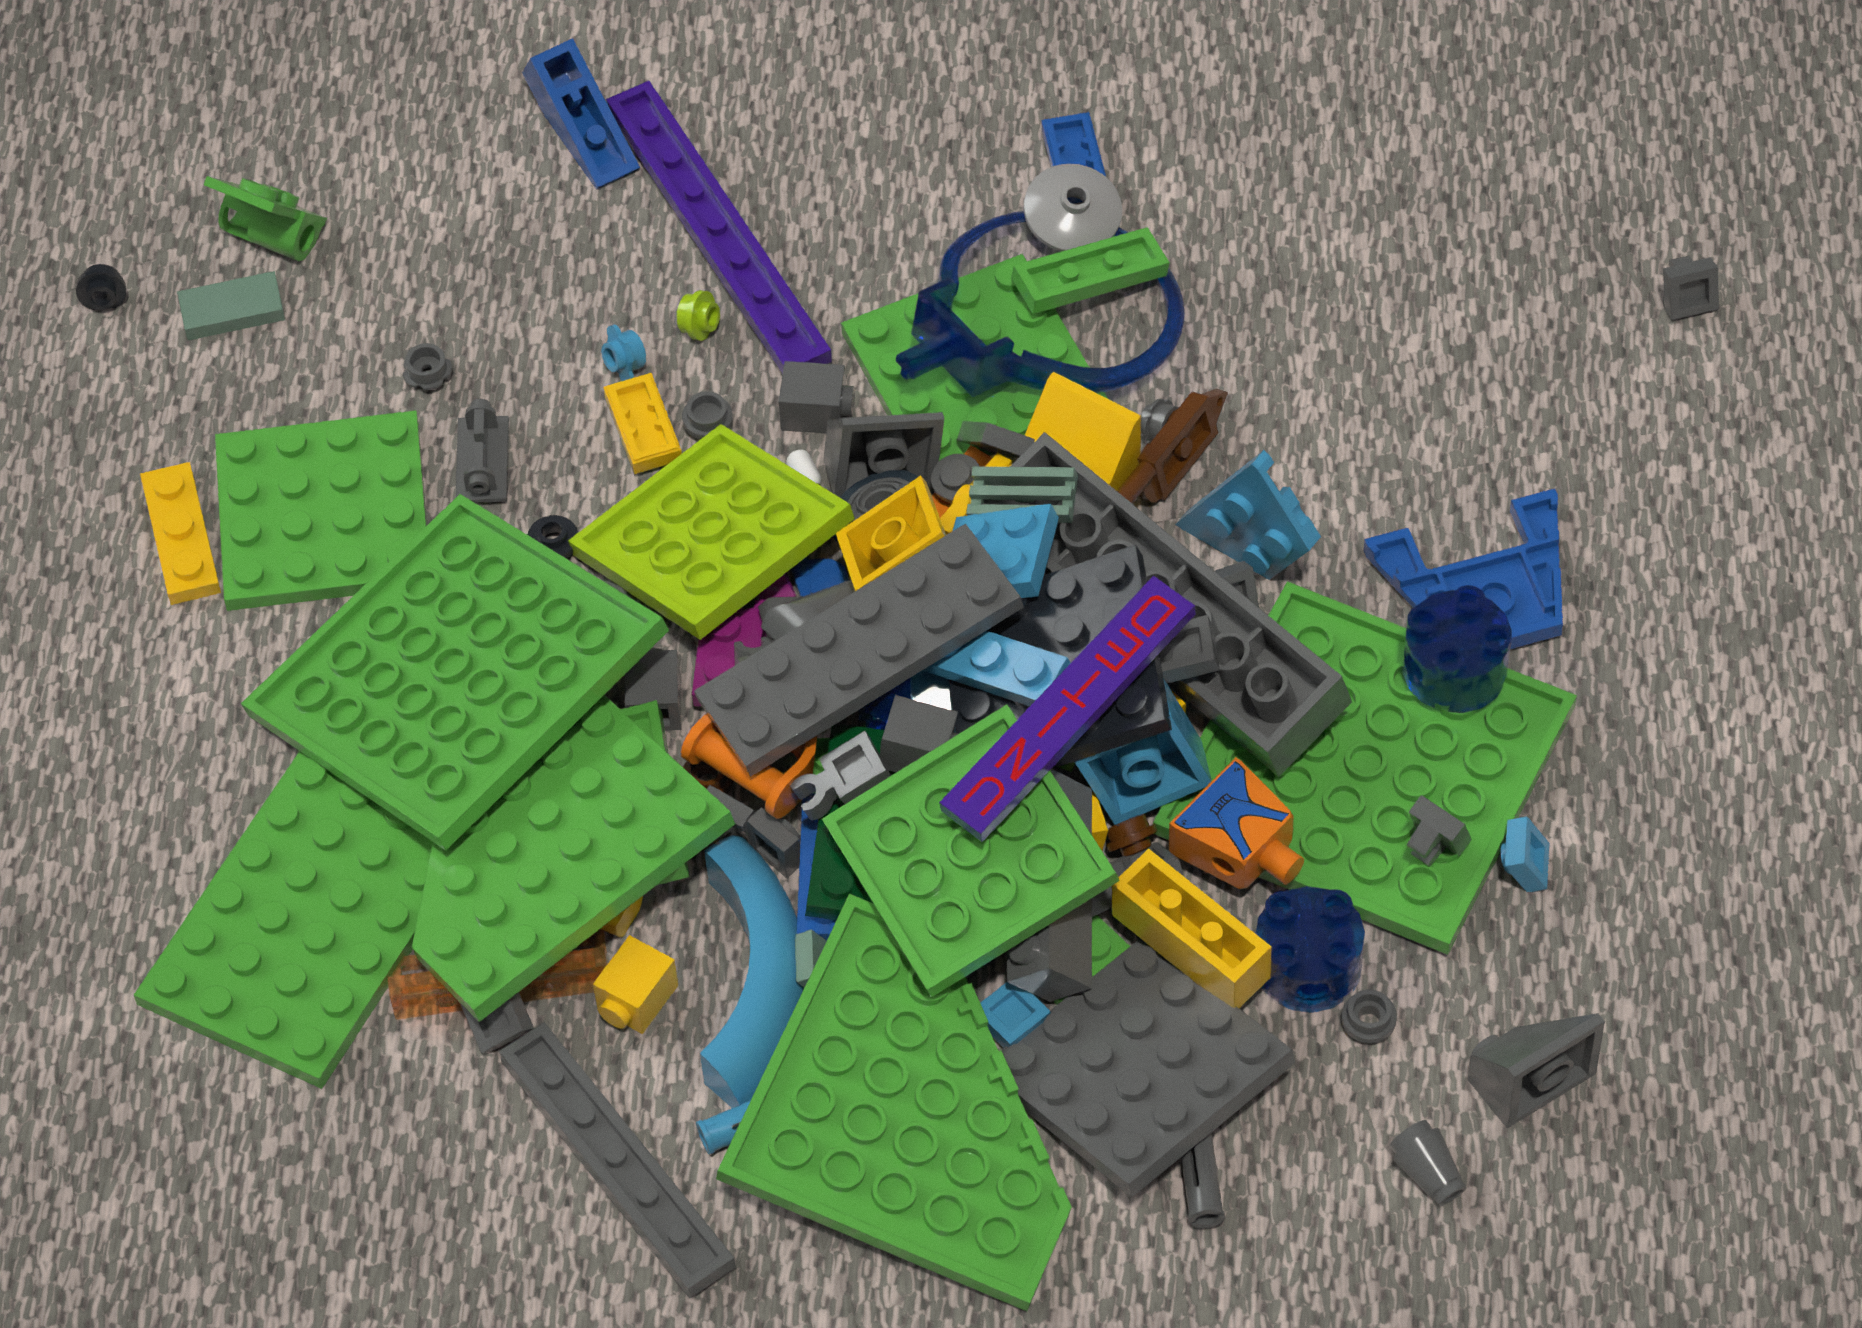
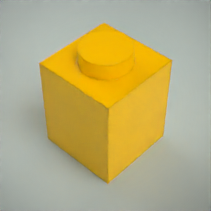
[593,935,678,1034]

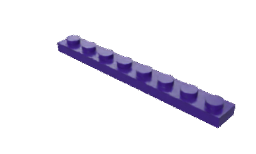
[606,80,832,374]

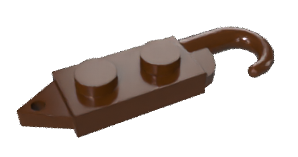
[1117,389,1228,504]

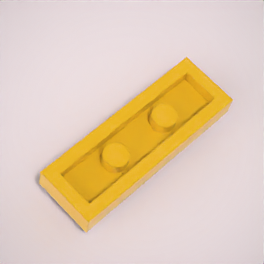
[140,462,221,605]

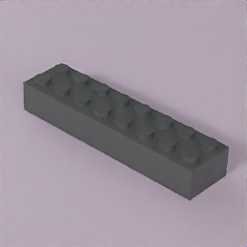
[984,432,1352,777]

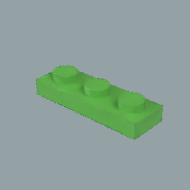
[1011,227,1170,314]

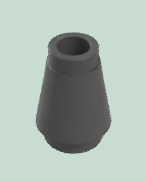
[1390,1120,1467,1207]

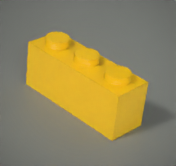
[1111,849,1272,1008]

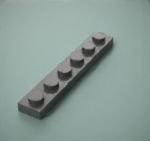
[499,1022,736,1298]

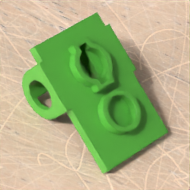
[204,176,327,261]

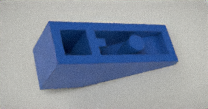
[522,38,640,189]

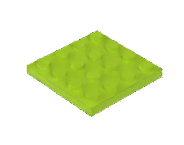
[568,424,855,640]

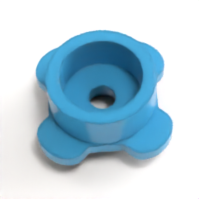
[601,324,646,381]

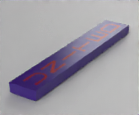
[939,576,1196,842]

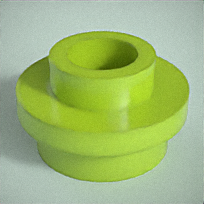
[677,290,720,341]

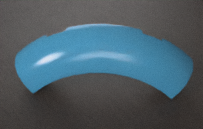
[700,835,804,1108]

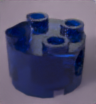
[1403,585,1512,713]
[1256,886,1365,1013]

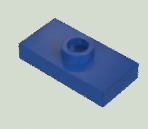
[1041,112,1106,204]

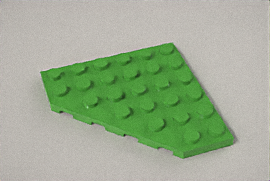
[412,695,735,1022]
[716,894,1072,1311]

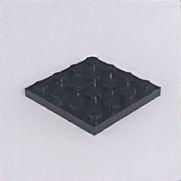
[949,545,1172,769]

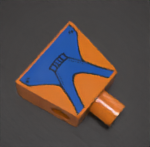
[1169,757,1304,889]

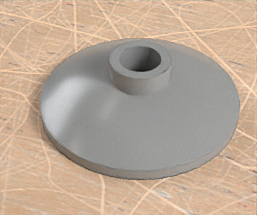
[1023,164,1122,252]

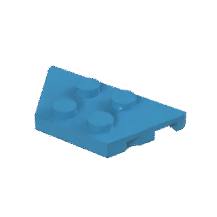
[1175,450,1321,580]

